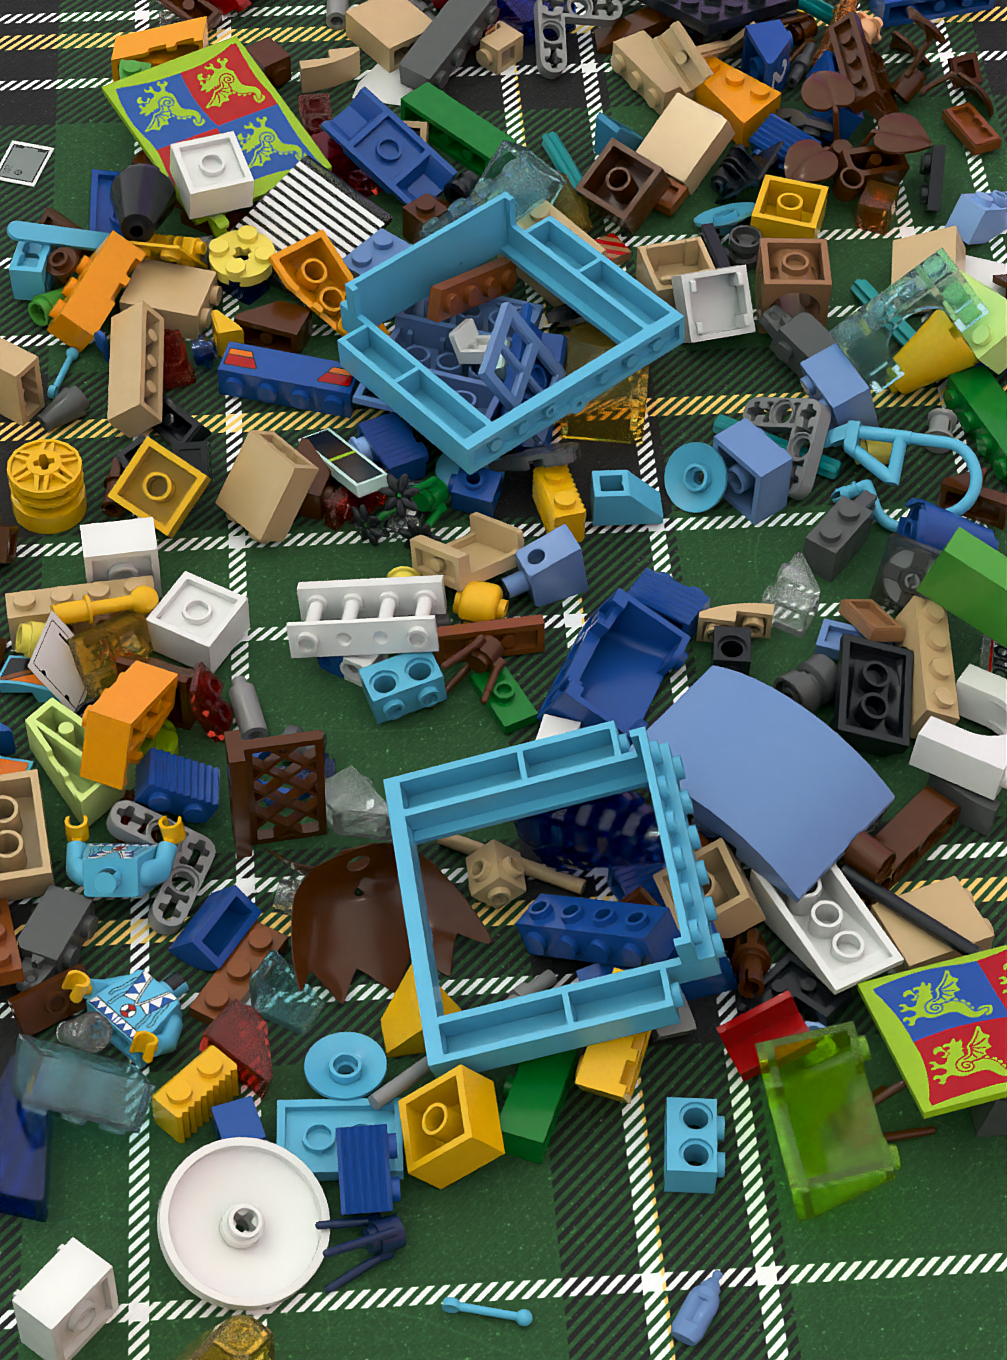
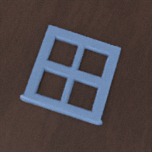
[478,301,567,447]

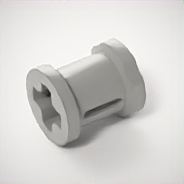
[925,408,957,454]

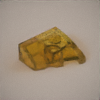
[67,610,153,699]

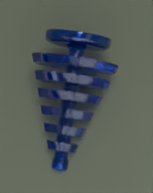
[514,789,666,872]

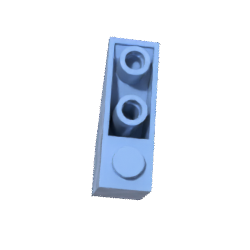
[945,190,1007,245]

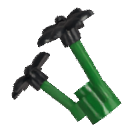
[351,474,449,549]

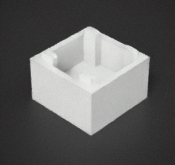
[170,131,254,220]
[671,265,756,343]
[80,517,162,598]
[145,571,250,676]
[12,1237,119,1360]

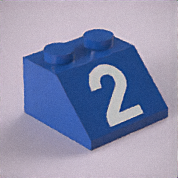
[740,19,793,92]

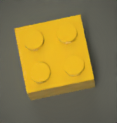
[750,174,829,239]
[108,436,212,538]
[398,1064,505,1189]

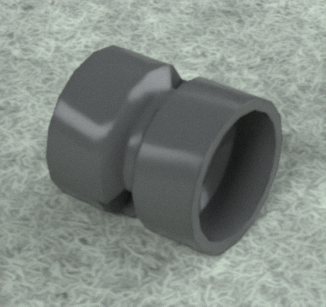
[773,653,838,713]

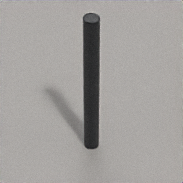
[841,864,980,956]

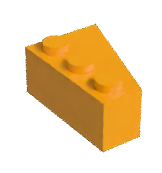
[111,16,209,82]
[694,57,782,148]
[46,230,146,353]
[79,660,178,790]

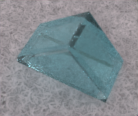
[249,949,326,1035]

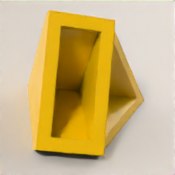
[381,963,461,1058]

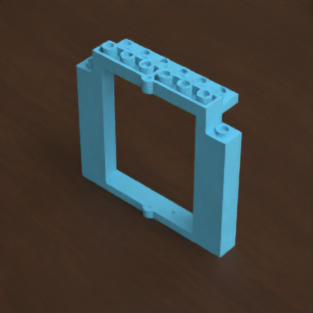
[337,191,685,475]
[383,720,726,1078]

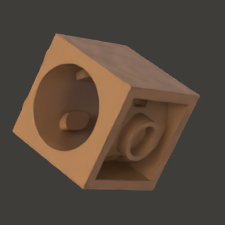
[754,238,832,333]

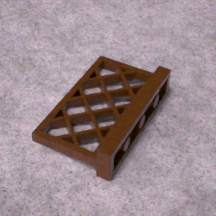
[828,11,899,122]
[224,730,327,858]

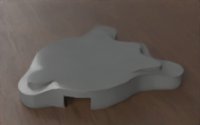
[488,442,581,472]

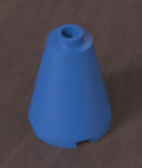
[894,498,999,556]

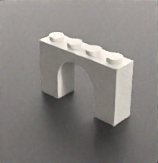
[909,664,1007,800]

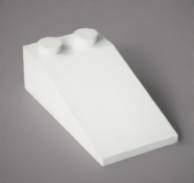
[749,863,904,995]

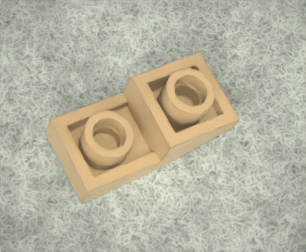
[299,46,360,93]
[696,603,774,644]

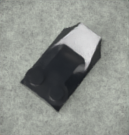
[829,634,914,757]

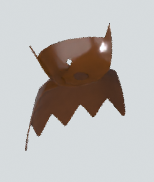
[265,842,492,1004]

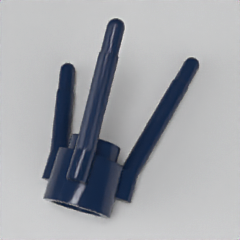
[315,1212,406,1293]

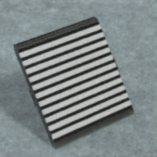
[231,155,393,308]

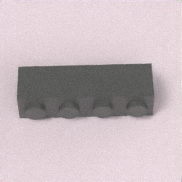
[398,0,499,90]

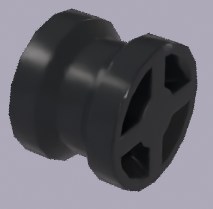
[444,170,484,211]

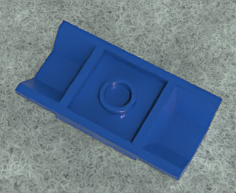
[320,86,458,206]
[500,303,568,451]

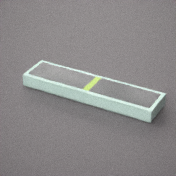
[298,428,389,498]

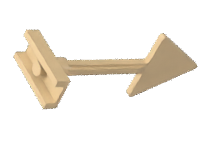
[651,21,756,94]

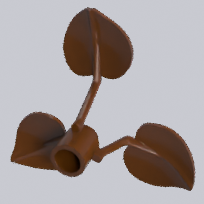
[889,6,994,118]
[784,71,931,183]

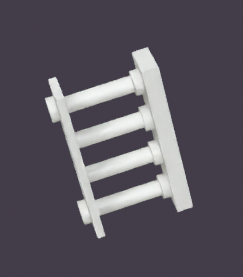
[286,575,447,658]

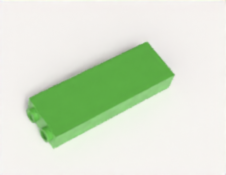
[916,527,1007,648]

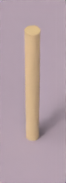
[437,835,586,895]

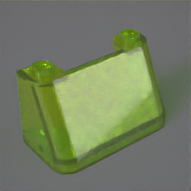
[755,1021,902,1222]

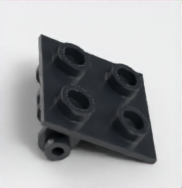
[711,141,784,204]

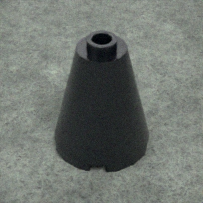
[110,163,176,242]

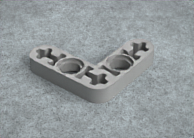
[534,0,623,79]
[743,397,831,500]
[106,800,216,935]

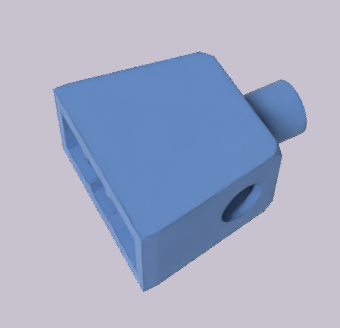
[501,524,589,607]

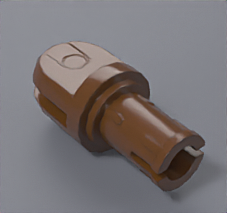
[731,927,771,999]

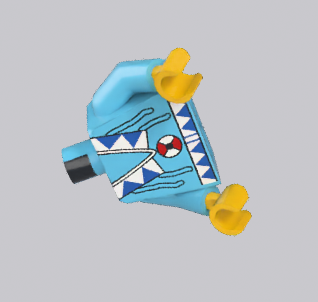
[64,815,186,897]
[61,970,189,1069]

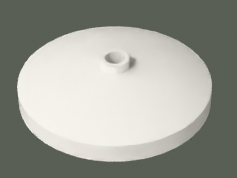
[157,1137,330,1311]

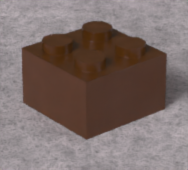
[574,137,671,235]

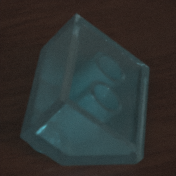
[12,1033,156,1135]

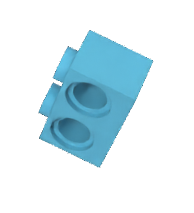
[9,241,60,301]
[358,652,448,724]
[664,1097,725,1194]

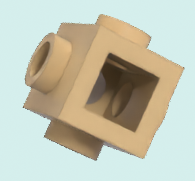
[465,839,527,910]

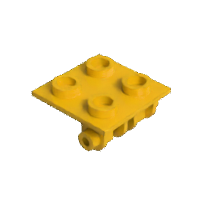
[129,234,208,269]

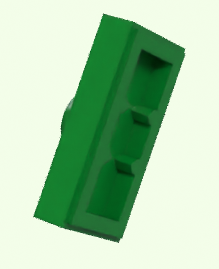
[470,666,538,735]

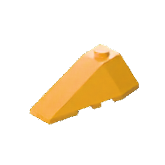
[268,229,390,337]

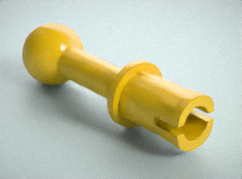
[50,585,159,625]

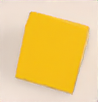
[211,310,244,358]

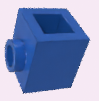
[447,467,502,518]

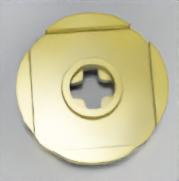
[209,225,275,287]

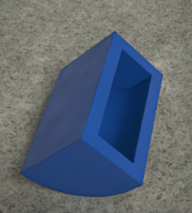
[168,885,262,971]

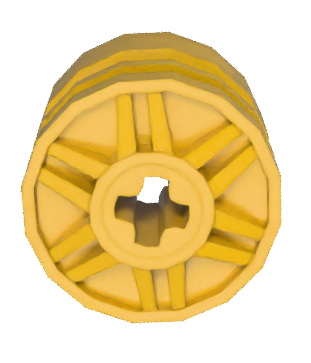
[7,439,87,534]

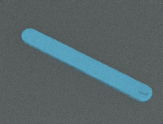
[7,221,123,251]

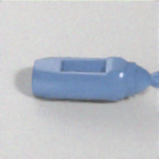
[670,1270,723,1346]

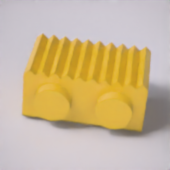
[532,464,586,542]
[150,1045,239,1143]

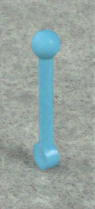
[47,347,79,399]
[442,1297,533,1326]

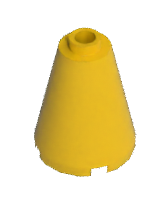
[883,307,980,395]

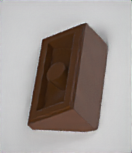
[155,0,222,32]

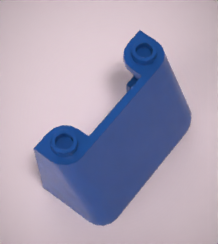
[536,588,691,746]

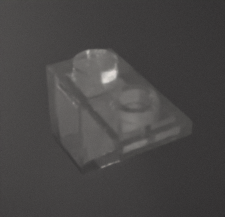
[761,552,821,638]
[325,765,393,841]

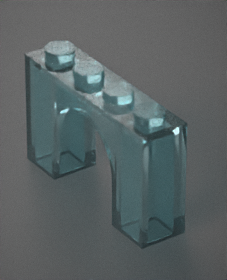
[829,247,989,394]

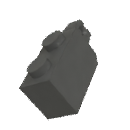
[759,304,853,379]
[801,490,877,582]
[16,884,99,992]

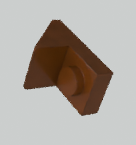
[937,468,1007,530]

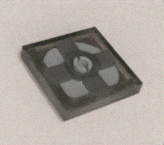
[869,532,941,613]

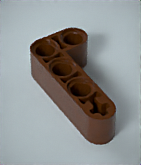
[842,786,961,905]

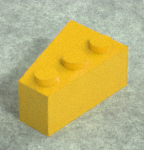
[575,967,652,1104]

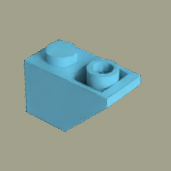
[590,470,664,526]

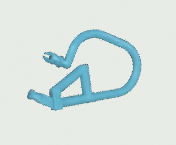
[823,420,983,533]

